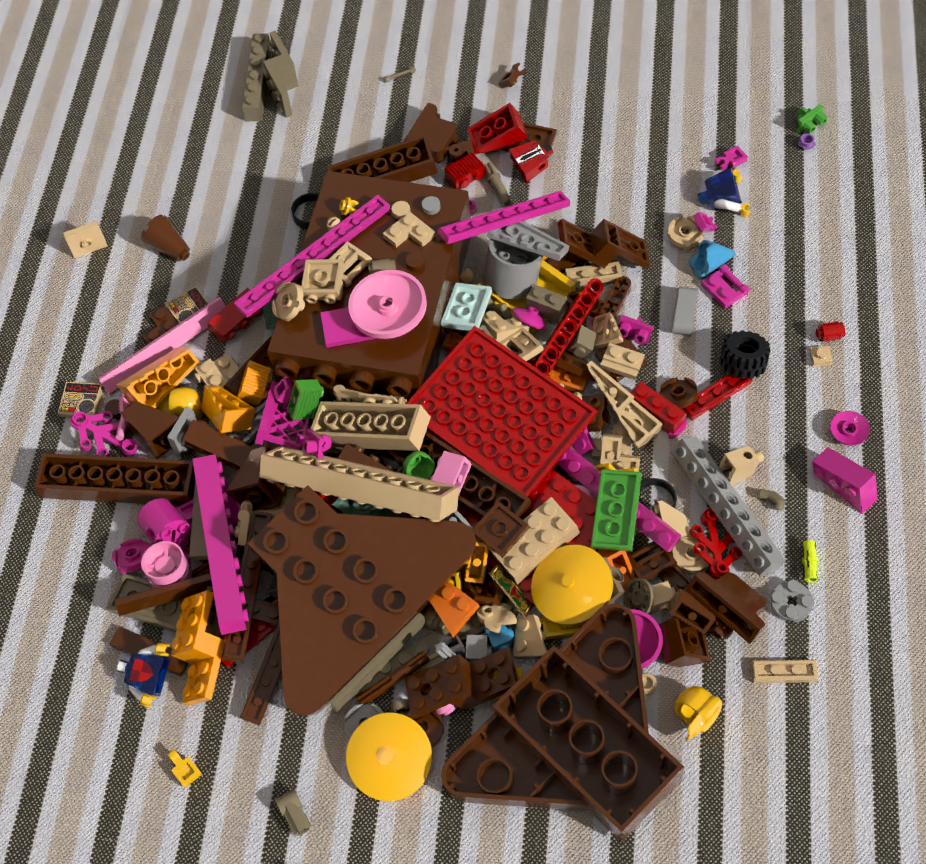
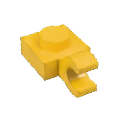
[167,749,202,788]

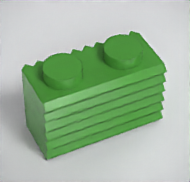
[287,379,324,421]

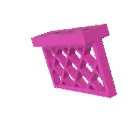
[255,381,310,450]

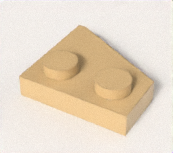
[592,312,623,351]

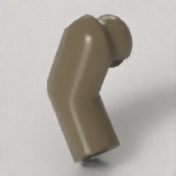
[759,489,786,511]

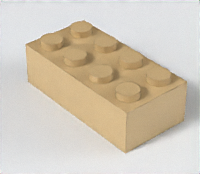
[489,497,580,585]

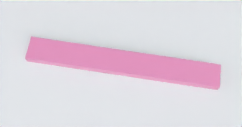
[97,297,226,394]

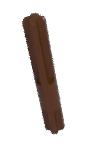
[356,651,430,705]

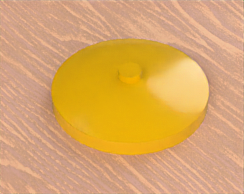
[531,545,613,627]
[346,713,433,801]

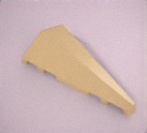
[587,361,663,448]

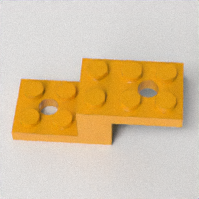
[170,590,225,706]

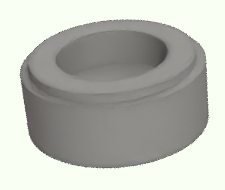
[422,196,441,215]

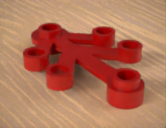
[689,509,743,580]

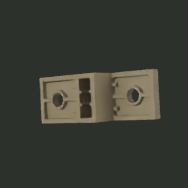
[262,30,299,118]

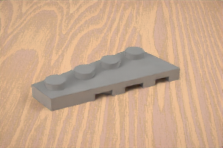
[487,221,569,261]

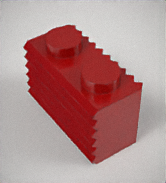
[444,152,485,189]

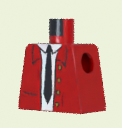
[509,141,553,183]

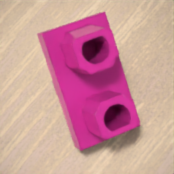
[618,315,653,345]
[296,429,332,458]

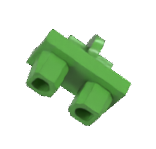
[796,104,828,134]

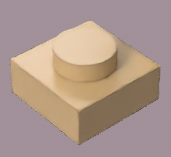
[809,346,833,367]

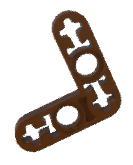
[567,276,631,319]

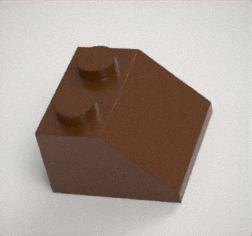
[659,616,711,667]

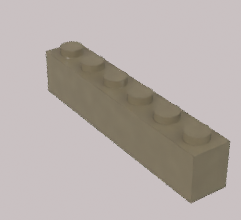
[242,33,272,122]

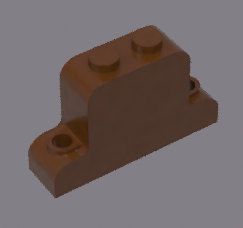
[404,103,459,163]
[685,572,767,644]

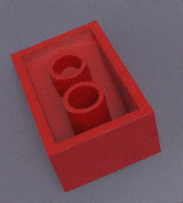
[467,103,528,154]

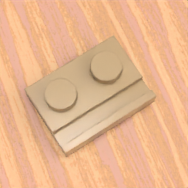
[600,343,645,380]

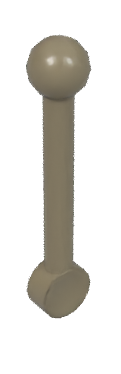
[383,66,416,82]

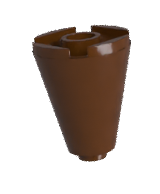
[141,214,190,261]

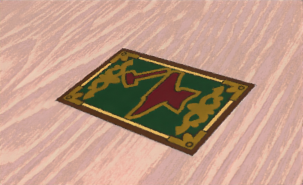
[489,563,533,618]

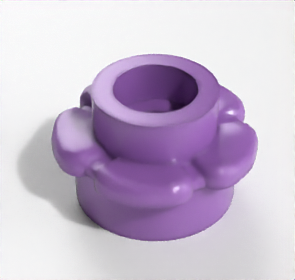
[798,134,815,150]

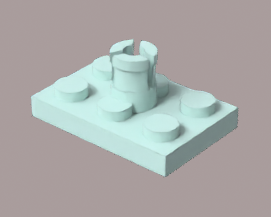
[441,283,492,331]

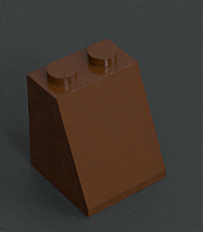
[121,401,179,459]
[226,445,285,511]

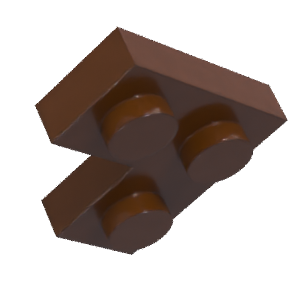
[142,305,178,344]

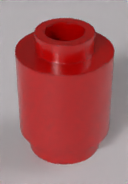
[815,321,845,342]

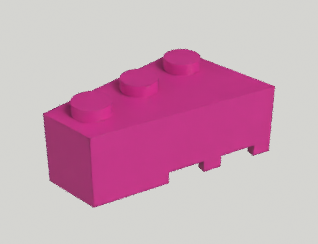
[812,447,878,514]

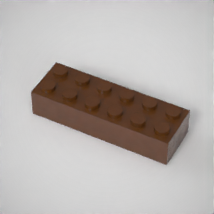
[327,134,438,182]

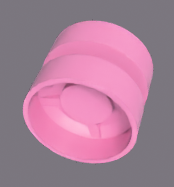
[141,541,192,589]

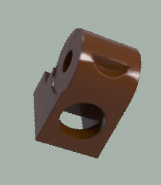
[449,140,475,163]

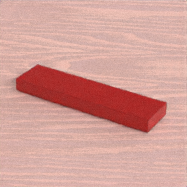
[682,374,753,421]

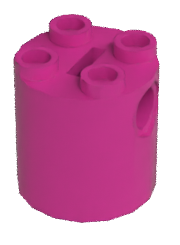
[137,498,191,549]

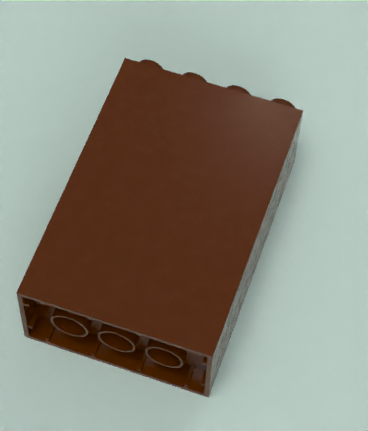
[267,171,471,402]

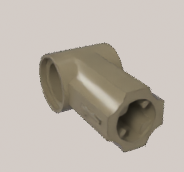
[274,789,312,837]

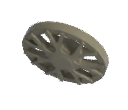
[624,578,654,614]

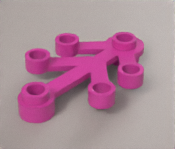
[70,411,137,457]

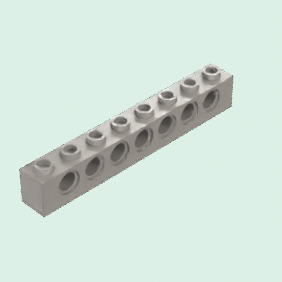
[671,437,786,576]

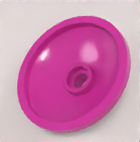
[630,609,663,669]

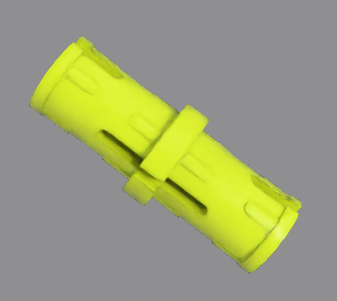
[802,540,819,583]

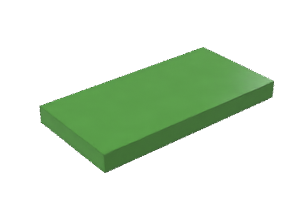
[591,469,642,552]

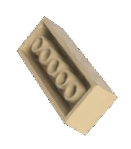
[311,401,431,451]

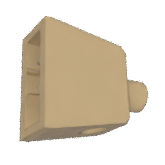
[719,446,764,486]

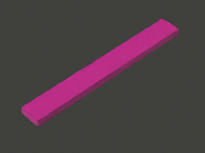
[438,191,571,244]

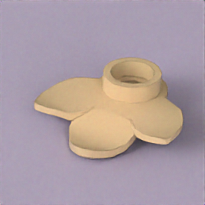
[477,602,517,633]

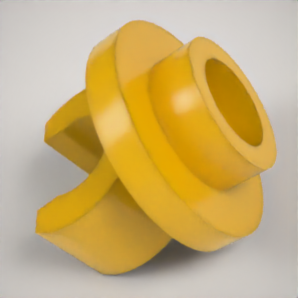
[339,197,358,216]

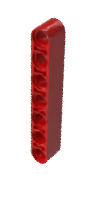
[531,278,604,375]

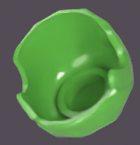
[403,451,435,479]

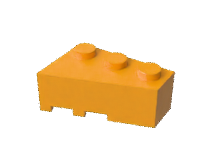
[201,386,255,433]

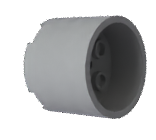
[483,239,543,299]

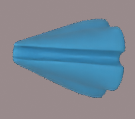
[689,240,735,278]

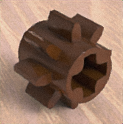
[709,615,733,640]

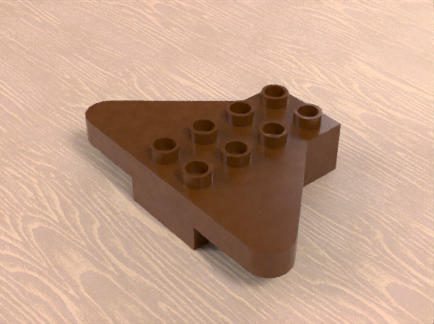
[247,485,476,717]
[441,603,684,843]

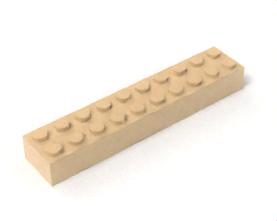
[260,446,459,522]

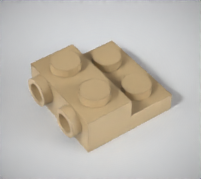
[301,259,345,304]
[194,353,239,389]

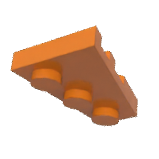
[430,582,480,638]

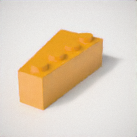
[116,347,200,408]

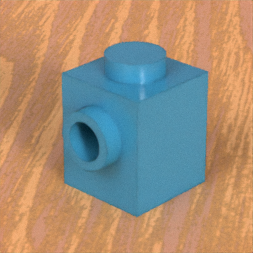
[483,625,515,653]

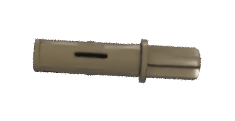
[484,162,512,207]

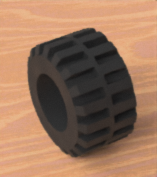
[720,330,771,379]

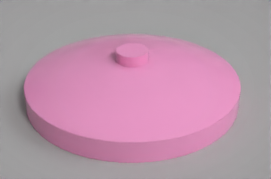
[348,270,427,339]

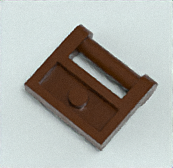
[626,541,677,581]

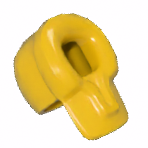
[158,387,204,421]
[674,686,722,742]

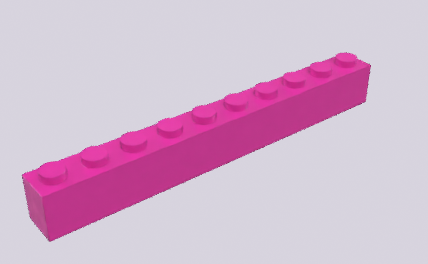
[192,454,249,635]

